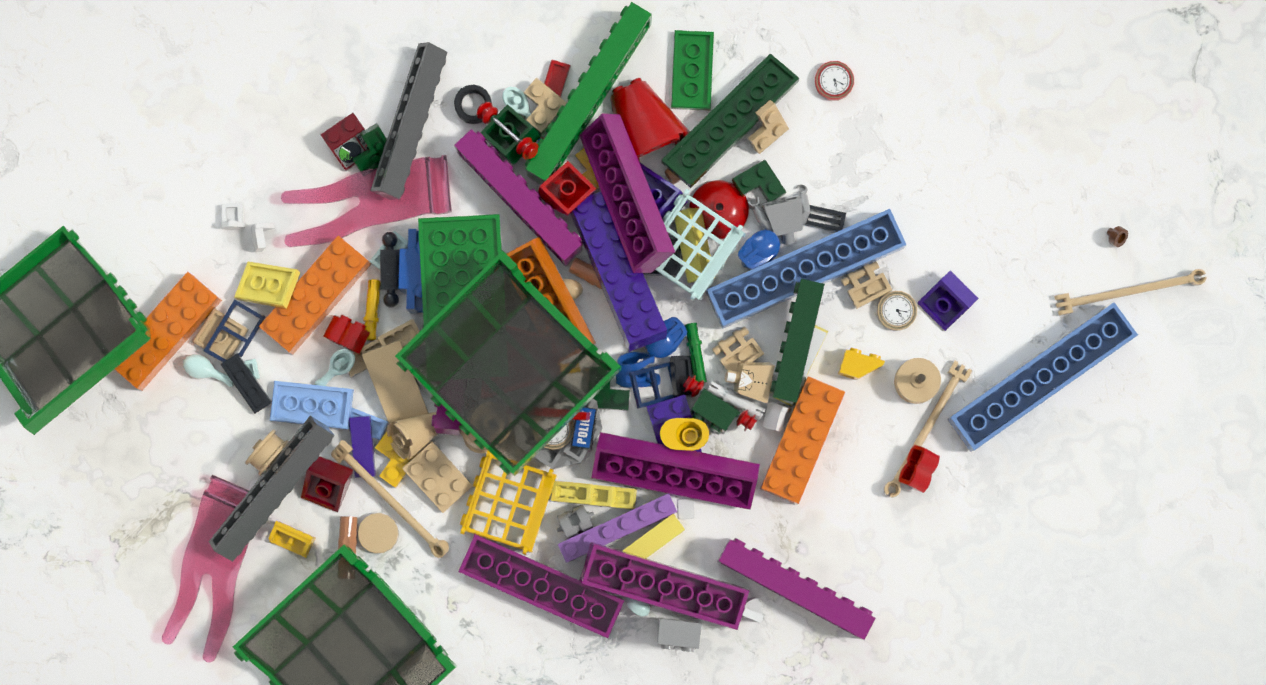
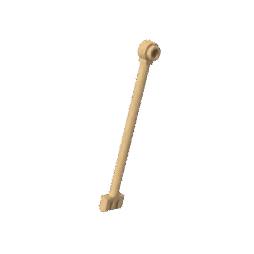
[1054,269,1207,316]
[884,360,972,498]
[331,440,449,558]

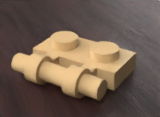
[841,261,892,309]
[712,326,764,371]

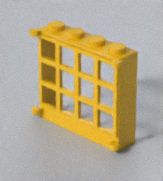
[460,450,557,555]

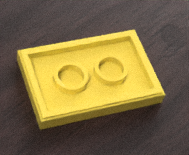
[234,261,300,309]

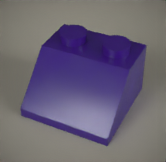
[917,270,979,331]

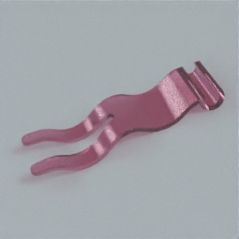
[281,155,452,247]
[162,474,250,663]

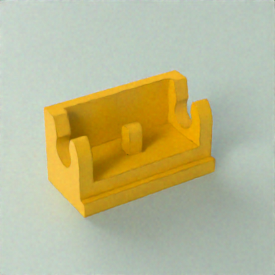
[268,521,316,558]

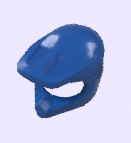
[738,230,780,269]
[645,317,687,358]
[615,352,661,388]

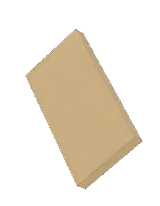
[362,340,429,424]

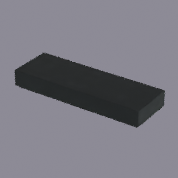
[220,353,272,414]

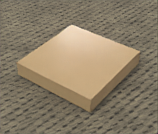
[192,308,249,360]

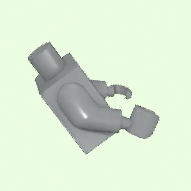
[748,184,810,245]

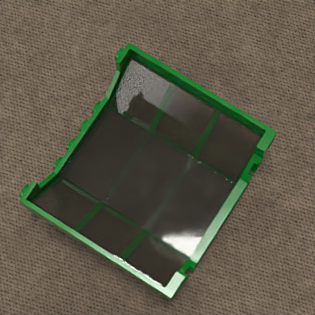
[0,225,151,435]
[395,250,621,476]
[233,544,457,685]

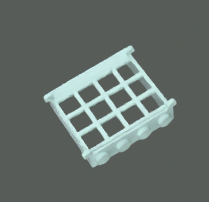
[655,189,746,301]

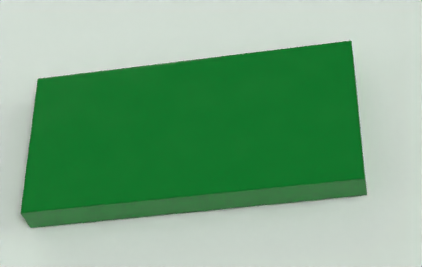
[671,30,714,111]

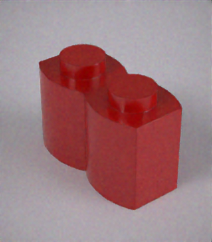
[323,314,370,354]
[899,445,940,493]

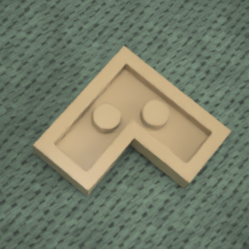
[524,77,567,134]
[748,100,789,154]

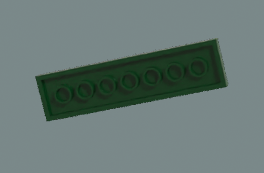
[661,53,800,188]

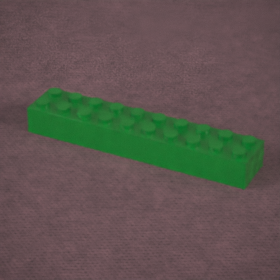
[525,2,652,185]

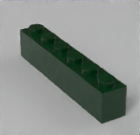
[770,278,825,403]

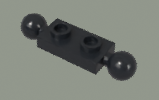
[380,232,400,308]

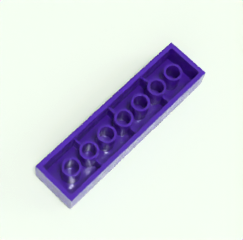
[570,192,667,352]

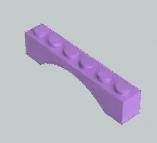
[558,493,677,563]

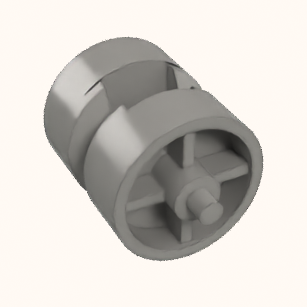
[556,504,594,539]

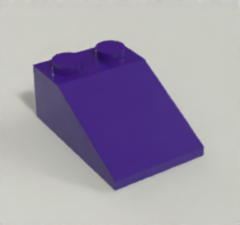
[639,162,688,220]
[646,395,702,452]

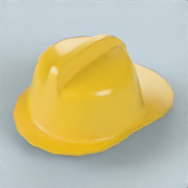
[660,418,709,451]

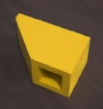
[838,348,885,380]

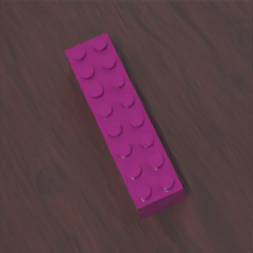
[579,113,675,273]
[454,129,583,267]
[591,432,760,510]
[458,534,625,638]
[717,538,876,640]
[579,542,749,630]

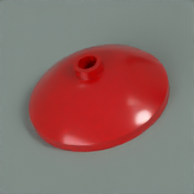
[689,180,749,240]

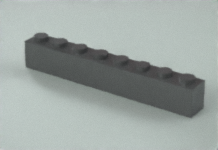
[370,42,447,200]
[209,416,335,562]

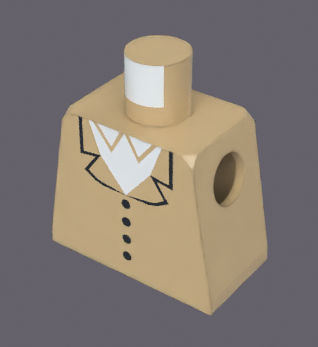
[725,362,775,403]

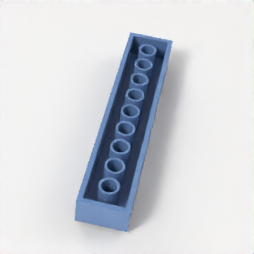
[706,209,907,329]
[947,302,1138,452]

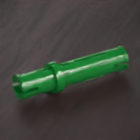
[684,323,707,383]

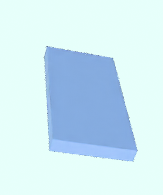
[270,381,354,429]

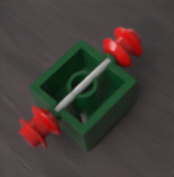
[477,102,541,165]
[683,375,757,435]

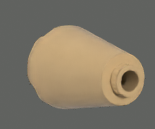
[387,412,438,460]

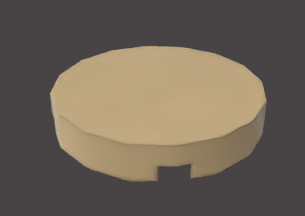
[358,513,399,553]

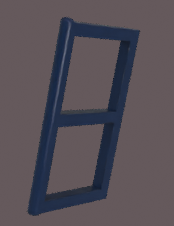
[204,299,266,362]
[629,362,676,409]

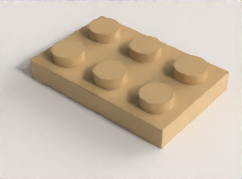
[402,441,473,513]

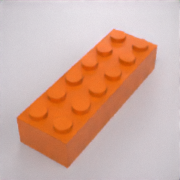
[259,235,371,355]
[507,237,596,364]
[115,272,222,391]
[760,376,845,505]

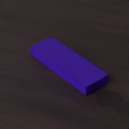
[349,416,376,478]

